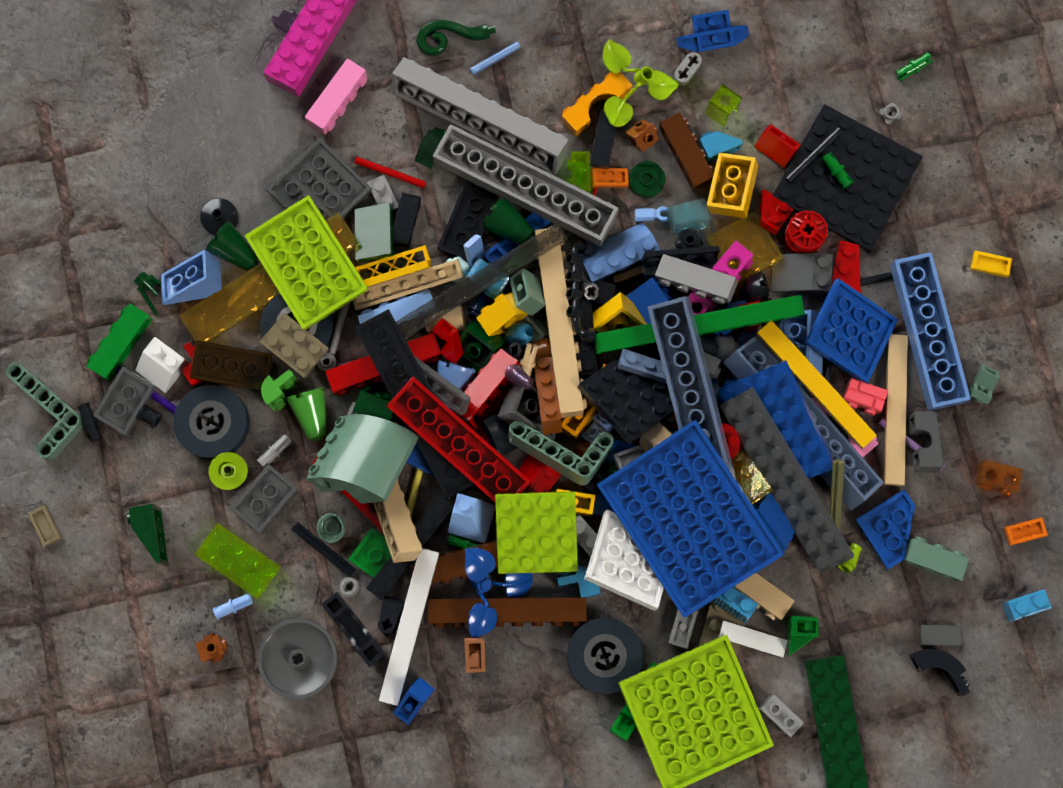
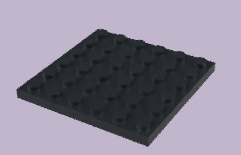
[772,104,923,252]

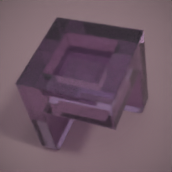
[271,10,298,33]

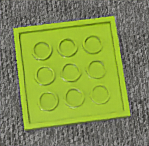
[495,491,578,574]

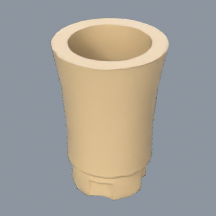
[425,305,466,334]

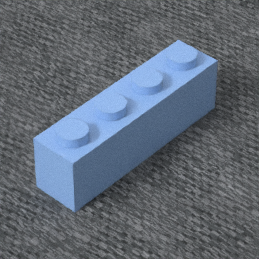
[358,289,437,328]

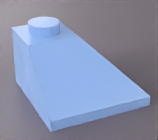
[448,493,496,543]

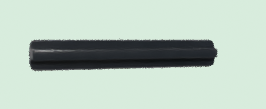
[292,522,356,577]

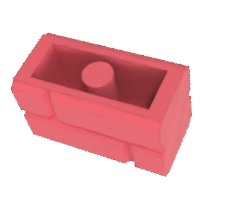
[843,378,888,416]

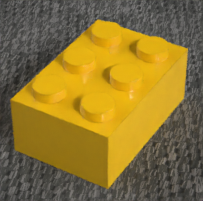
[707,153,759,219]

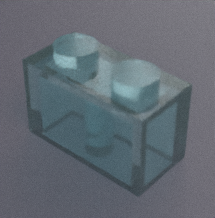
[667,198,710,234]

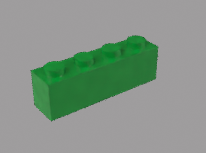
[86,304,153,382]

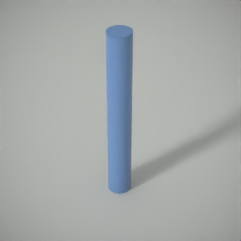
[470,42,521,75]

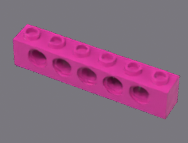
[689,241,754,315]

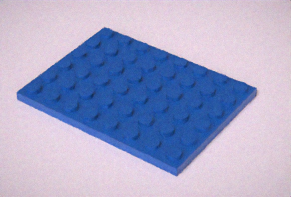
[597,419,785,618]

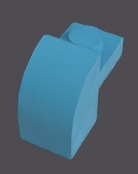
[557,566,601,598]

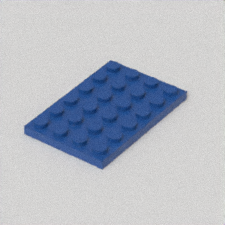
[717,360,834,493]

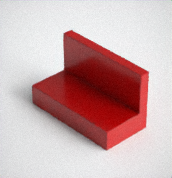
[754,124,801,168]

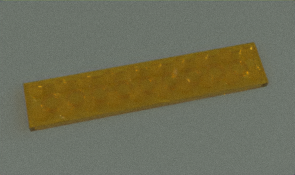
[180,212,359,342]

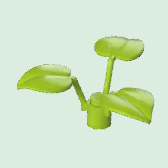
[603,39,679,127]

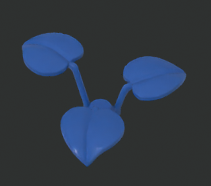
[465,548,533,638]

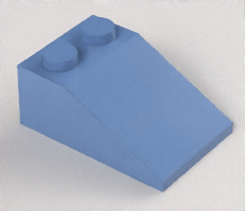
[161,250,222,305]

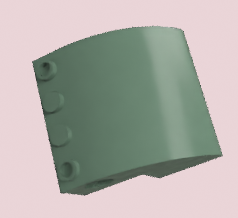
[306,414,419,504]

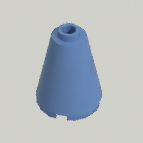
[438,360,476,412]

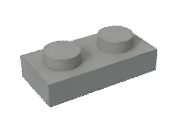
[367,175,398,213]
[668,609,698,649]

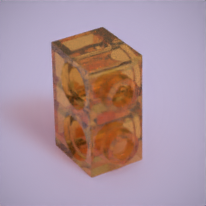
[975,460,1023,496]

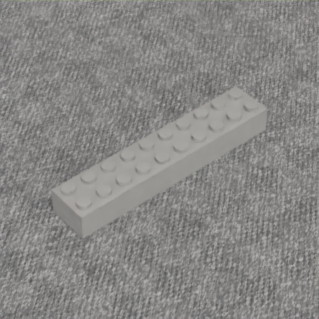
[392,57,569,176]
[432,124,619,247]

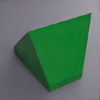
[787,616,819,657]

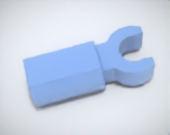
[634,206,667,222]

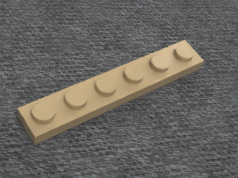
[352,259,464,311]

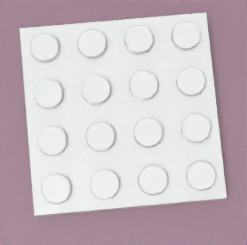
[584,510,664,611]

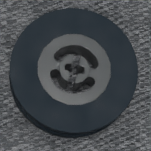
[174,385,250,460]
[567,618,643,694]

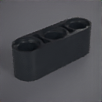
[393,193,421,248]

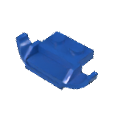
[676,10,749,53]

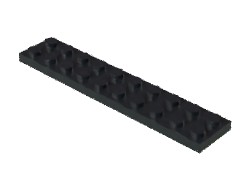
[354,309,474,499]

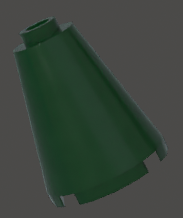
[483,198,536,247]
[205,221,259,271]

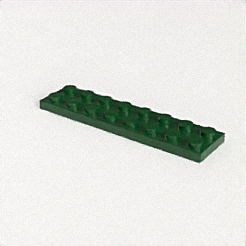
[804,655,868,788]

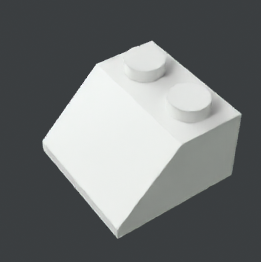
[135,337,189,393]

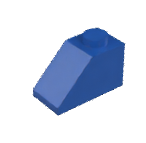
[393,677,435,725]

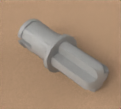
[257,435,292,468]

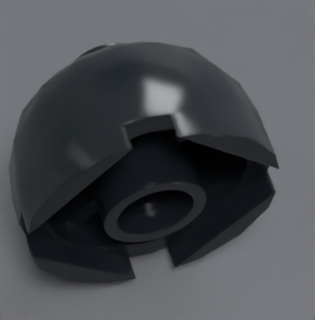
[740,271,772,303]

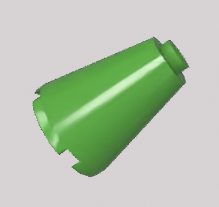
[286,387,327,442]

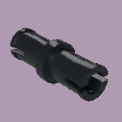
[77,403,103,443]

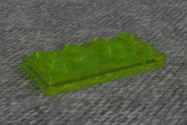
[195,523,282,599]

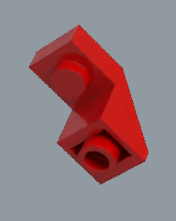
[432,318,463,364]

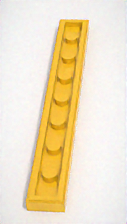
[756,322,877,449]

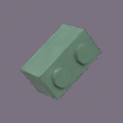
[509,268,546,316]

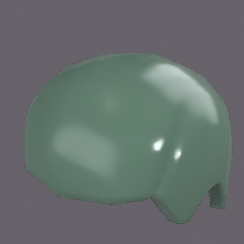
[316,513,346,543]

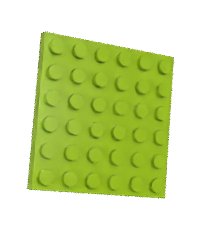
[618,635,774,788]

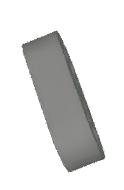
[674,52,702,85]

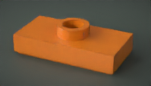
[590,168,629,188]
[1003,517,1048,546]

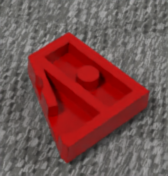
[759,189,793,235]

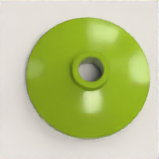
[208,452,248,490]

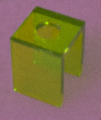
[705,84,742,127]

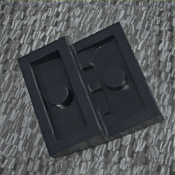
[480,412,521,456]

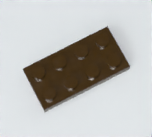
[189,340,272,391]

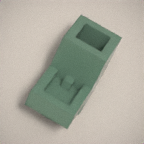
[968,364,1000,404]

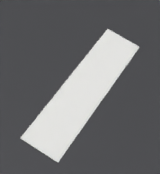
[719,620,788,657]

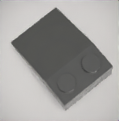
[770,253,833,297]
[498,380,562,441]

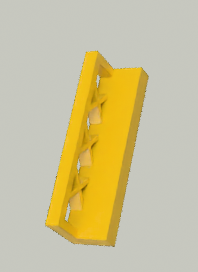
[355,245,433,287]

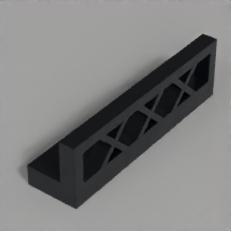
[641,246,720,278]

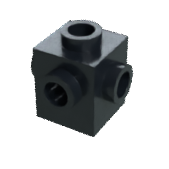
[675,229,703,249]

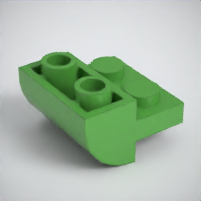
[261,369,299,412]

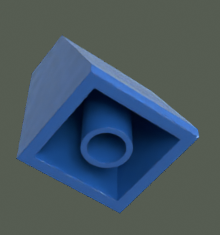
[626,277,677,324]
[751,492,795,551]

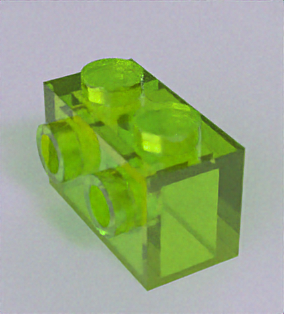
[567,151,591,193]

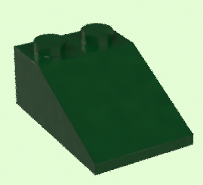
[127,504,169,566]

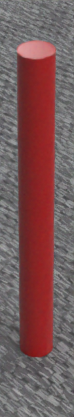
[354,157,426,189]

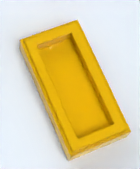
[970,250,1012,278]

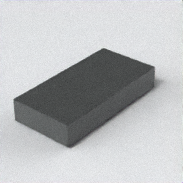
[920,625,961,646]

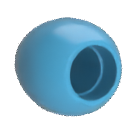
[504,322,533,345]

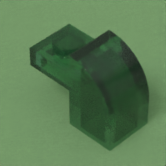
[415,127,446,169]

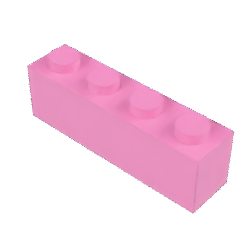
[305,58,367,135]

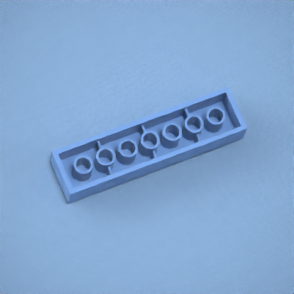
[890,252,971,411]

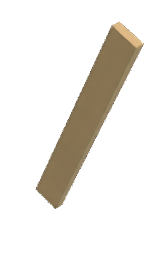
[884,334,908,486]

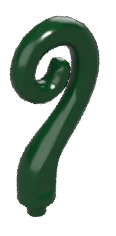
[416,20,496,56]

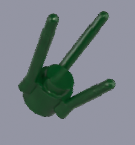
[134,272,162,316]

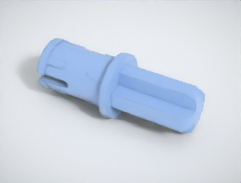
[213,594,253,619]

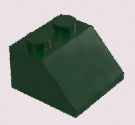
[459,318,506,374]
[353,386,397,422]

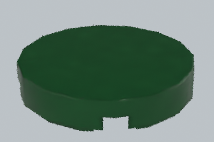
[628,161,666,198]

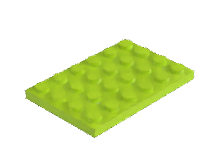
[244,195,369,330]

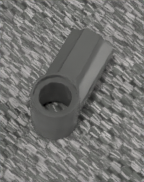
[568,275,599,300]

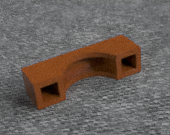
[534,356,562,435]

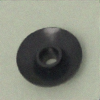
[200,198,238,235]

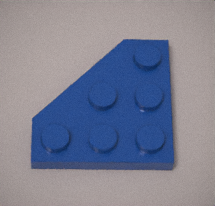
[855,489,915,570]

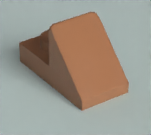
[464,637,486,673]

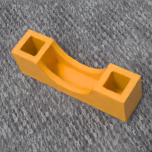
[561,72,633,137]

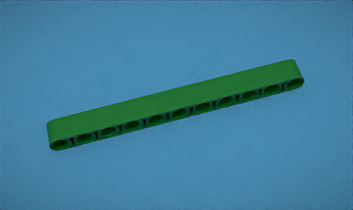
[594,295,805,354]

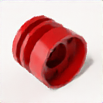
[784,211,828,254]

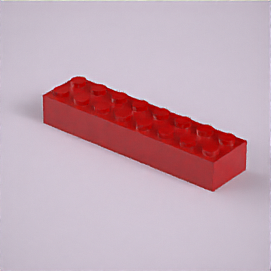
[387,377,531,503]

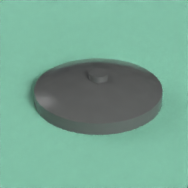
[258,619,338,699]

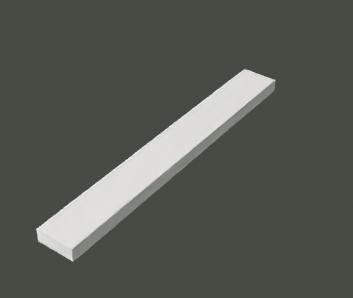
[379,548,439,706]

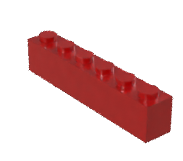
[325,333,443,396]

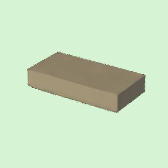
[27,504,63,548]

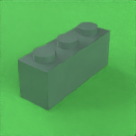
[902,537,969,582]

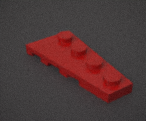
[831,240,861,293]

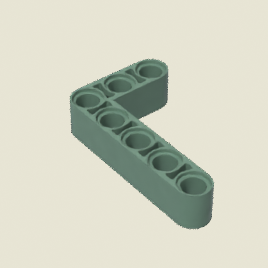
[6,363,83,460]
[508,421,614,485]

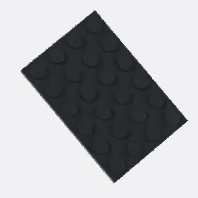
[577,344,674,444]

